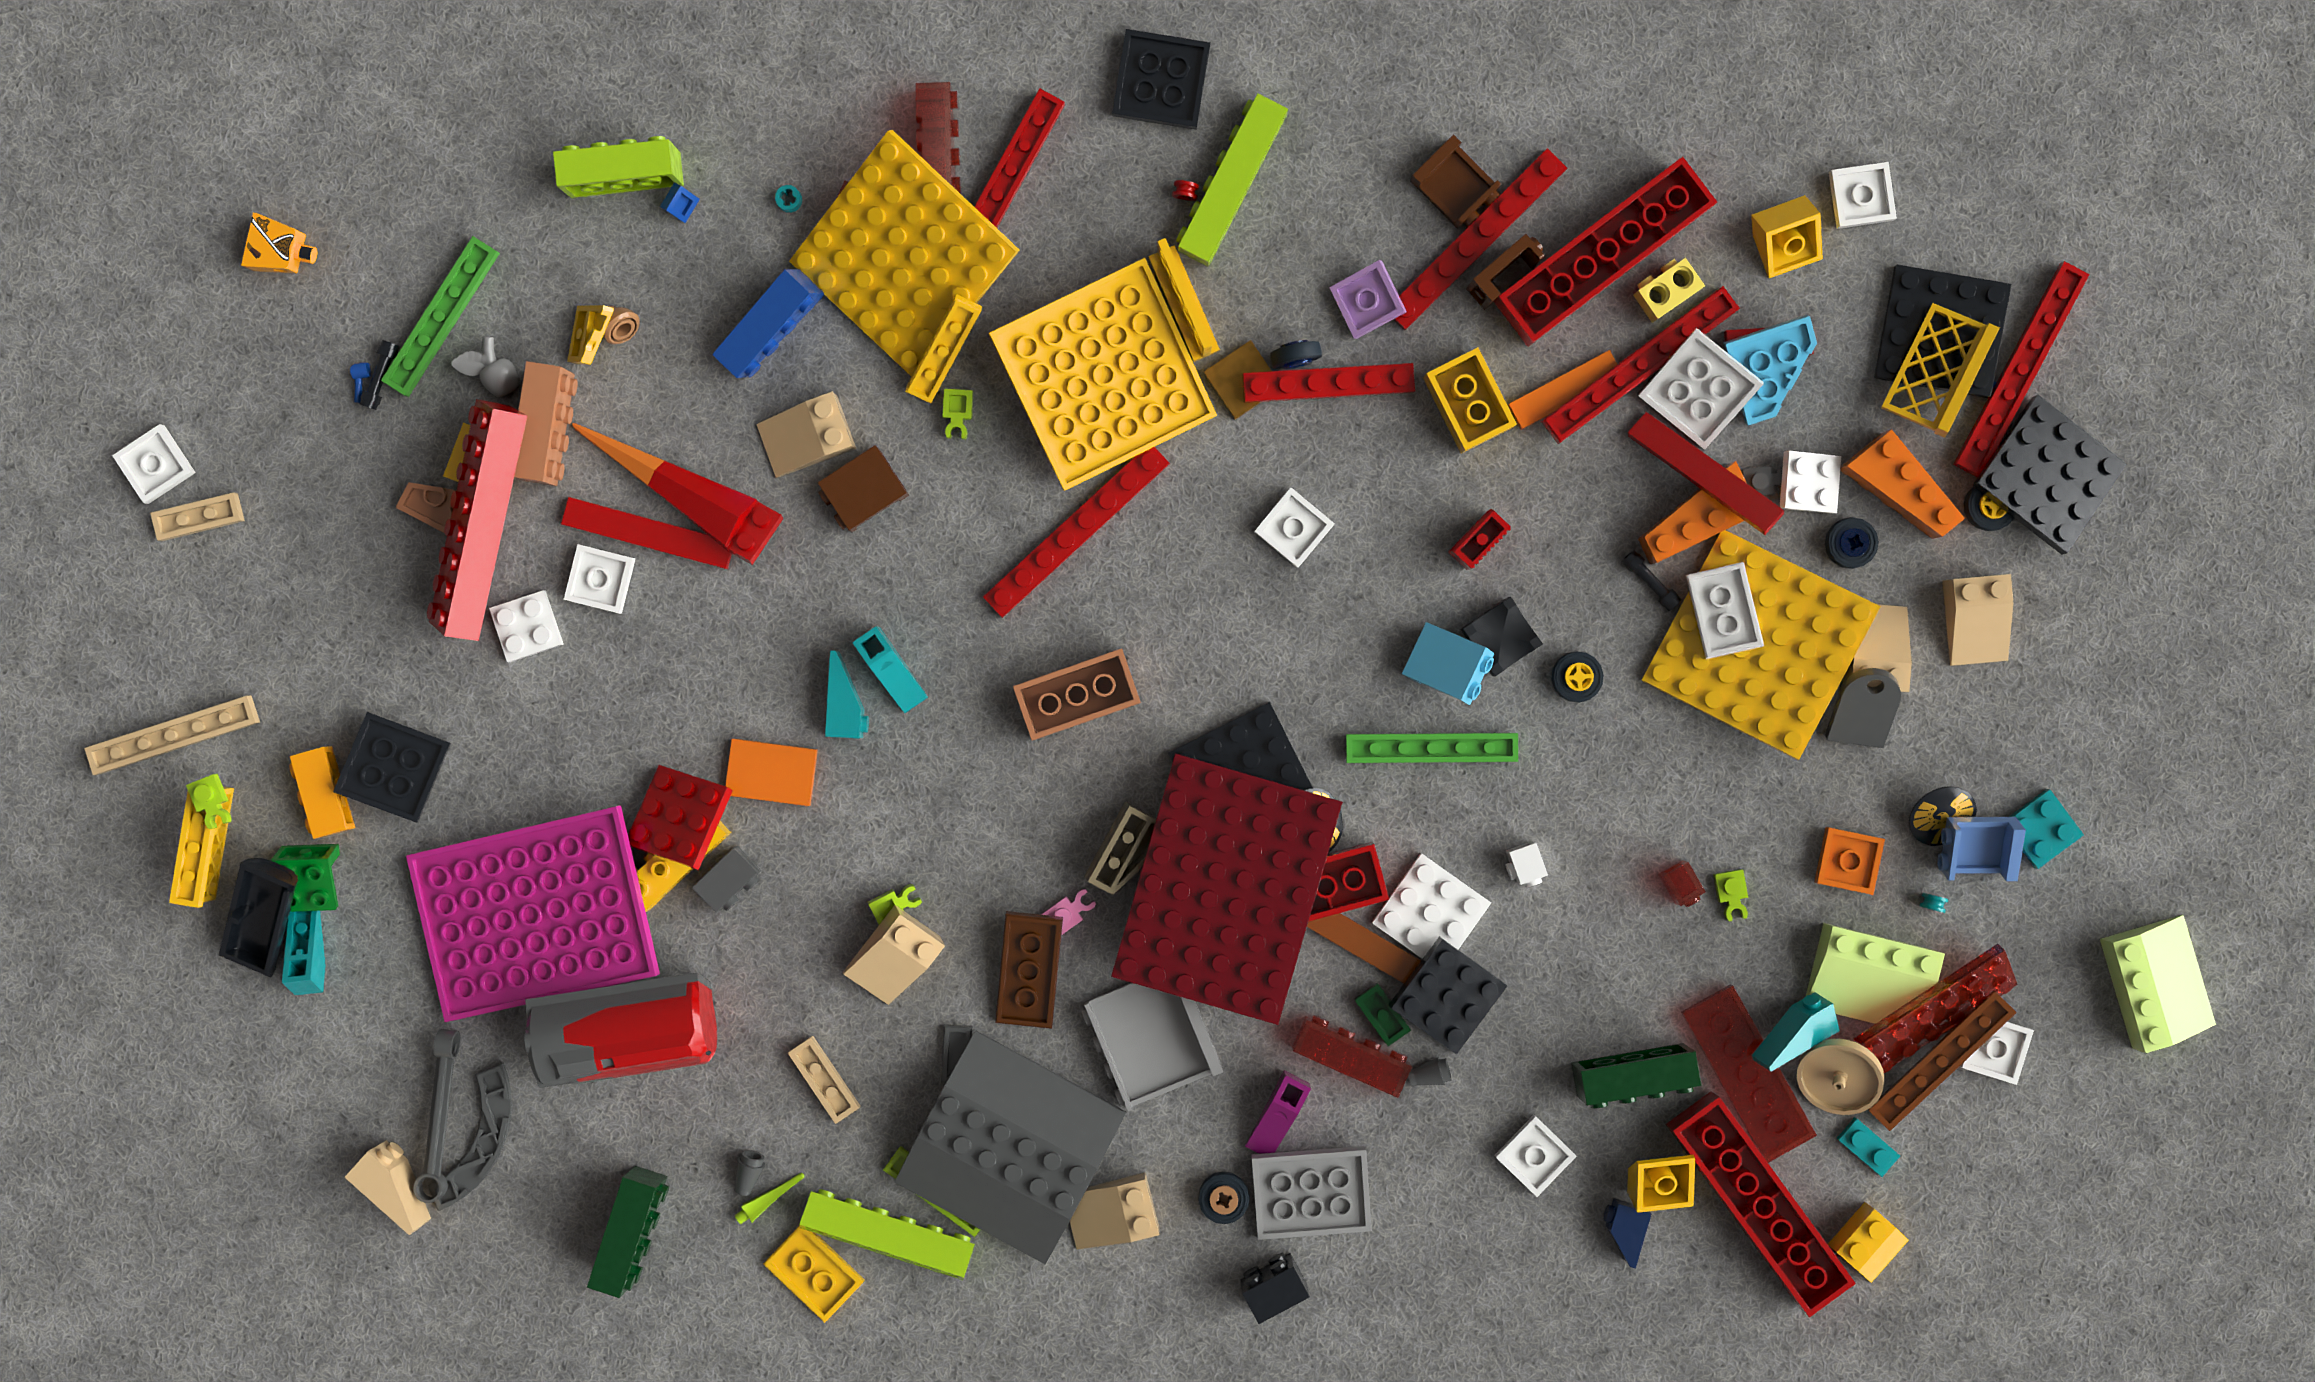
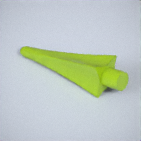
[734,1173,805,1224]

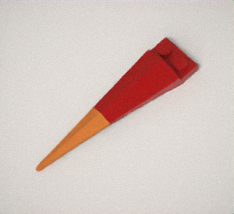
[572,423,783,565]

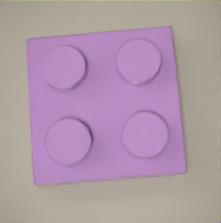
[1329,260,1407,339]

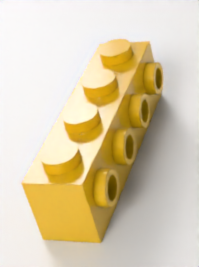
[635,821,731,912]

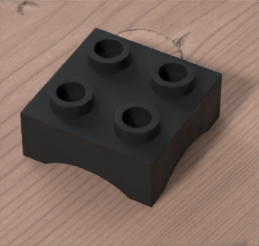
[1460,597,1543,677]

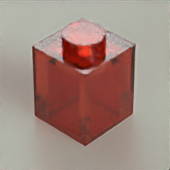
[1658,860,1706,907]

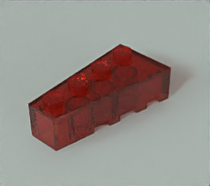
[916,82,961,194]

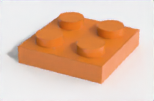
[1814,827,1885,895]

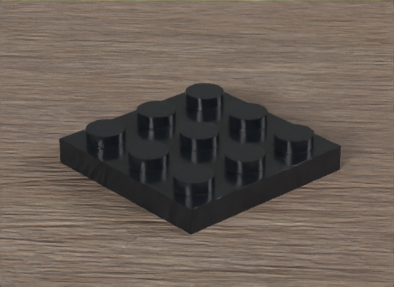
[1112,29,1211,130]
[333,712,451,823]
[1389,936,1507,1054]

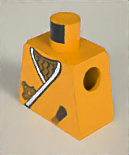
[241,212,317,273]

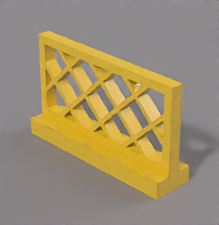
[1148,238,1220,362]
[1881,303,2000,438]
[169,787,234,908]

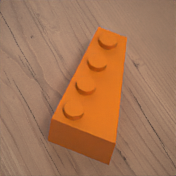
[1840,429,1965,539]
[1638,461,1746,565]

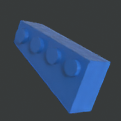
[712,269,825,378]

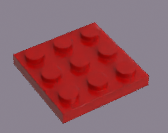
[628,765,733,870]

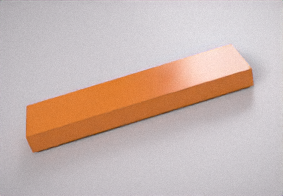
[1508,350,1617,430]

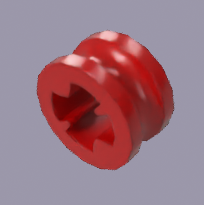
[1172,180,1199,201]

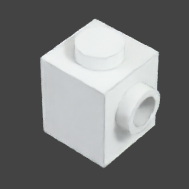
[1505,841,1548,887]

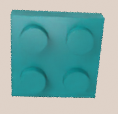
[2009,789,2084,869]

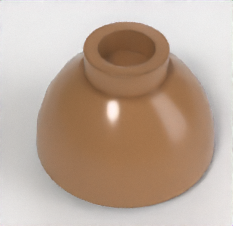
[603,306,640,344]

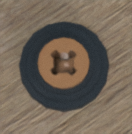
[1198,1171,1250,1224]

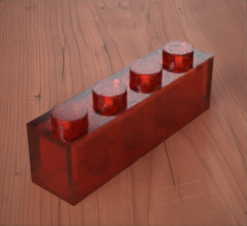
[1292,1015,1412,1098]

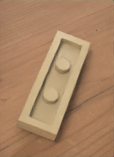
[150,493,245,541]
[788,1036,860,1124]

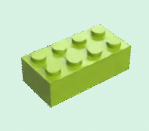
[553,136,684,198]

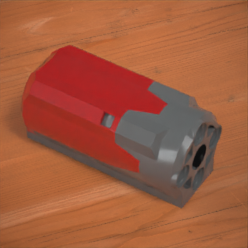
[524,972,717,1088]

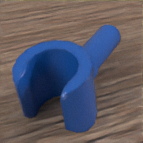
[350,362,371,403]

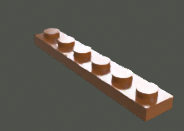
[1868,990,2017,1131]

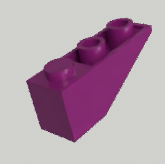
[1245,1070,1311,1154]

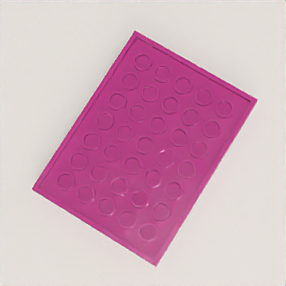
[406,805,660,1022]

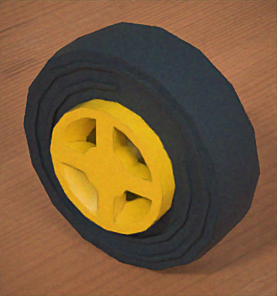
[1964,486,2014,531]
[1551,651,1604,703]

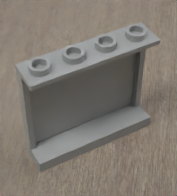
[1082,983,1224,1111]

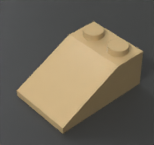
[756,391,856,478]
[1942,574,2013,666]
[1842,604,1912,692]
[843,905,945,1005]
[345,1140,431,1235]
[1070,1173,1159,1249]

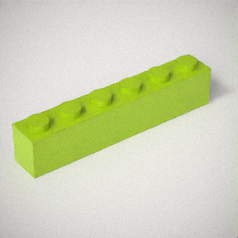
[1176,93,1288,267]
[799,1189,975,1281]

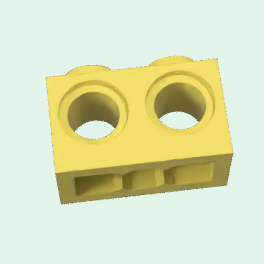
[1633,258,1705,323]

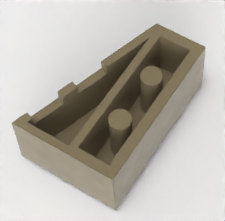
[1084,801,1157,895]

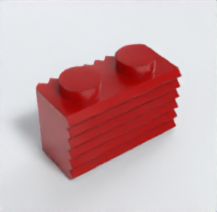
[1448,509,1511,570]

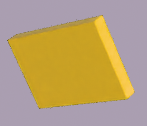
[763,1226,865,1323]

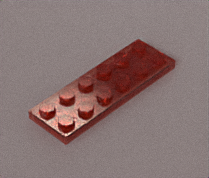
[1853,944,2018,1073]
[1681,984,1817,1163]

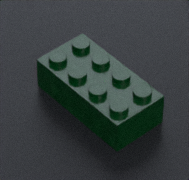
[1571,1043,1702,1109]
[586,1166,669,1298]

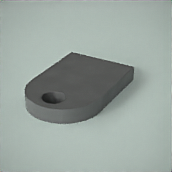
[1825,668,1901,748]

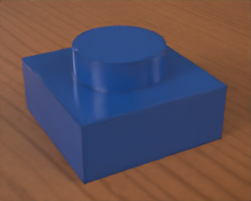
[660,182,700,223]

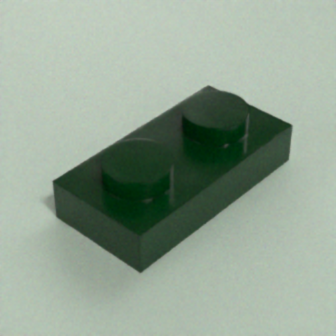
[1354,983,1411,1047]

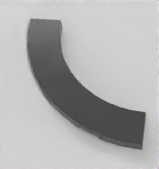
[428,1062,512,1212]

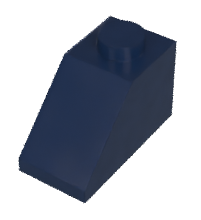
[1603,1198,1652,1269]

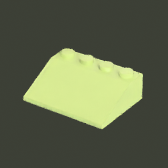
[2100,915,2216,1053]
[1806,923,1945,1033]

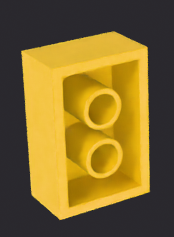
[1423,347,1517,454]

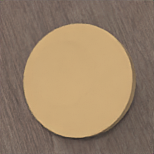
[1797,1039,1884,1115]

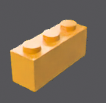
[289,746,355,839]

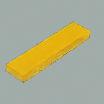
[905,294,982,403]

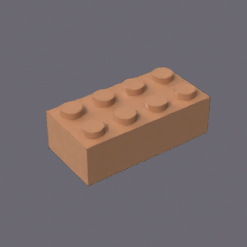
[514,361,578,486]
[1013,649,1141,741]

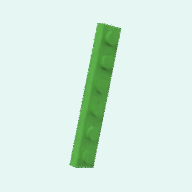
[381,236,500,397]
[1346,733,1518,763]

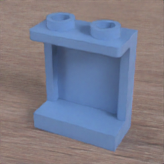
[1937,817,2026,881]

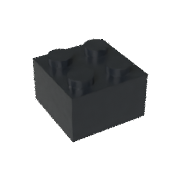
[1240,1253,1310,1324]

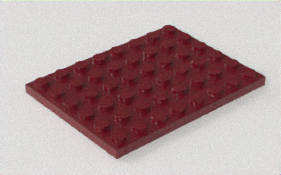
[1111,753,1343,1025]

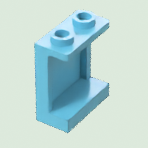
[1402,622,1494,705]

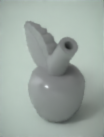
[451,336,519,397]

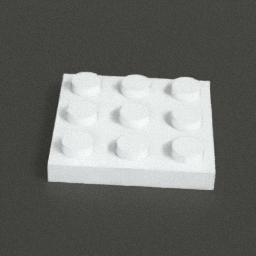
[1638,328,1764,450]
[1371,853,1491,959]

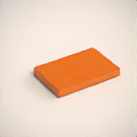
[726,738,818,806]

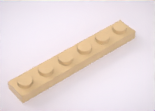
[84,696,260,775]

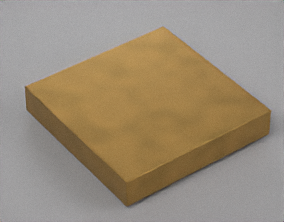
[1203,340,1272,420]

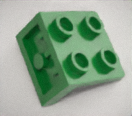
[271,844,340,912]

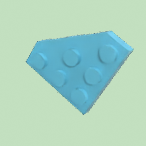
[1723,315,1817,425]

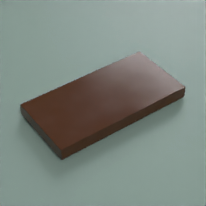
[995,911,1063,1029]

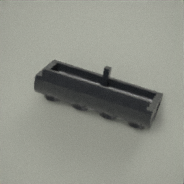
[219,858,298,978]

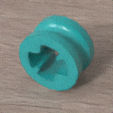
[775,185,802,213]
[1919,893,1949,913]

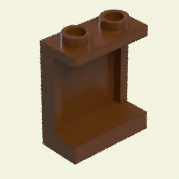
[1410,135,1501,229]
[1466,234,1545,310]
[818,445,909,532]

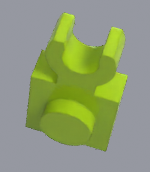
[943,389,973,440]
[186,774,231,829]
[1713,869,1749,921]
[867,884,922,925]

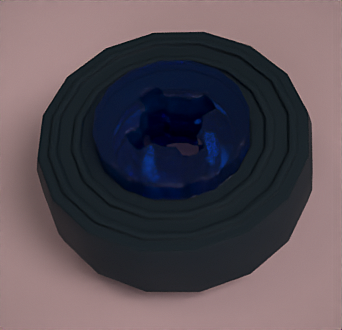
[1270,340,1322,370]
[1825,517,1879,569]

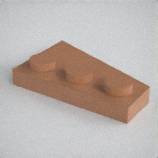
[395,482,457,533]

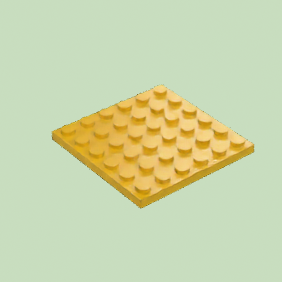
[789,130,1020,376]
[988,258,1217,491]
[1641,530,1881,760]

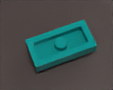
[1836,1117,1900,1177]

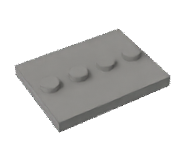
[1251,1146,1372,1240]

